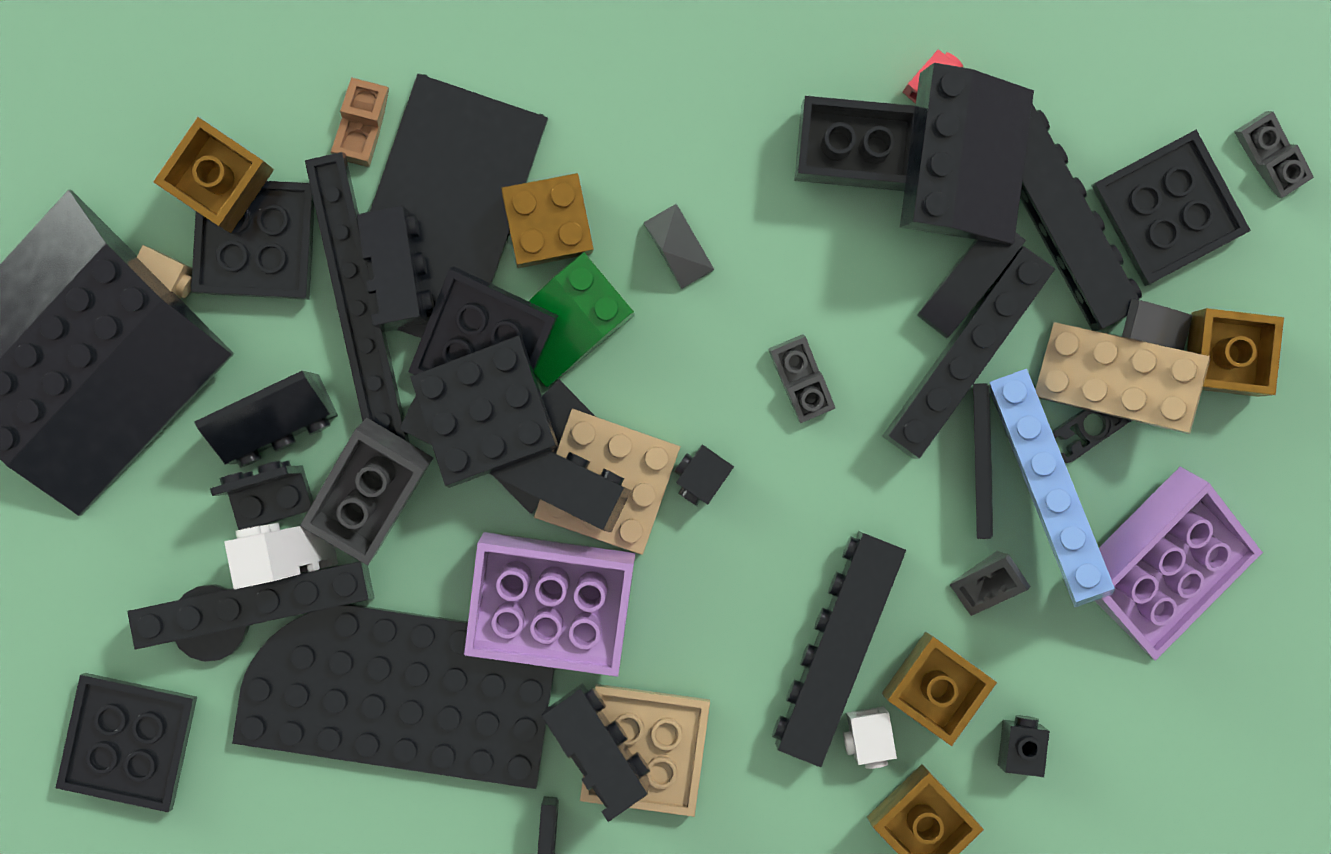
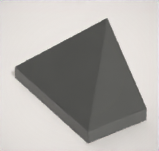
[644,204,714,289]
[950,551,1031,616]

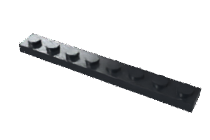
[305,152,410,443]

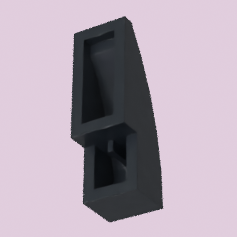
[917,233,1026,339]

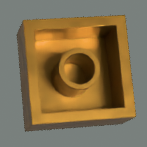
[153,117,274,233]
[501,173,594,269]
[1187,308,1284,397]
[882,632,997,746]
[867,764,984,854]

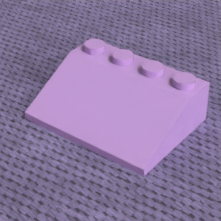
[1095,467,1263,661]
[464,532,636,677]

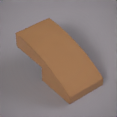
[331,77,389,167]

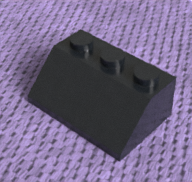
[194,371,338,468]

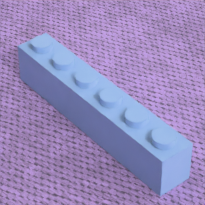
[989,368,1115,607]

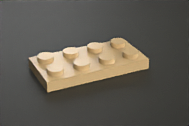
[1035,322,1211,434]

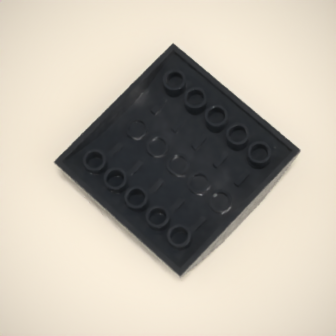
[0,190,234,516]

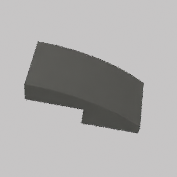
[1234,111,1314,198]
[1122,299,1193,350]
[768,334,835,423]

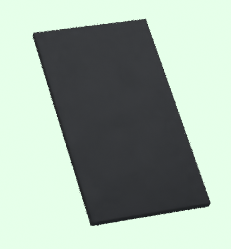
[337,73,548,338]

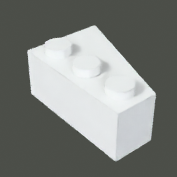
[224,523,338,589]

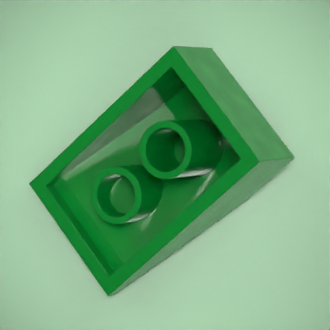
[529,252,635,388]

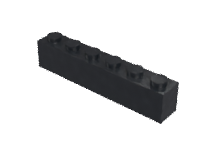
[1020,103,1142,331]
[882,246,1055,459]
[399,396,632,532]
[772,531,906,767]
[127,561,374,650]

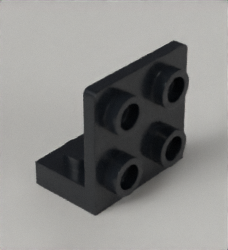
[210,460,313,530]

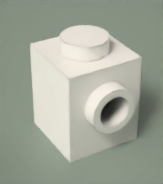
[843,706,897,769]

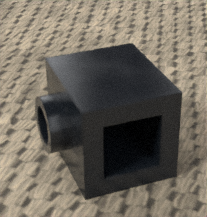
[674,444,734,506]
[998,715,1050,777]

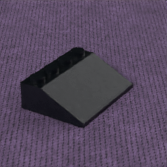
[900,63,1034,245]

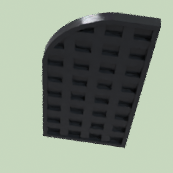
[232,604,555,789]

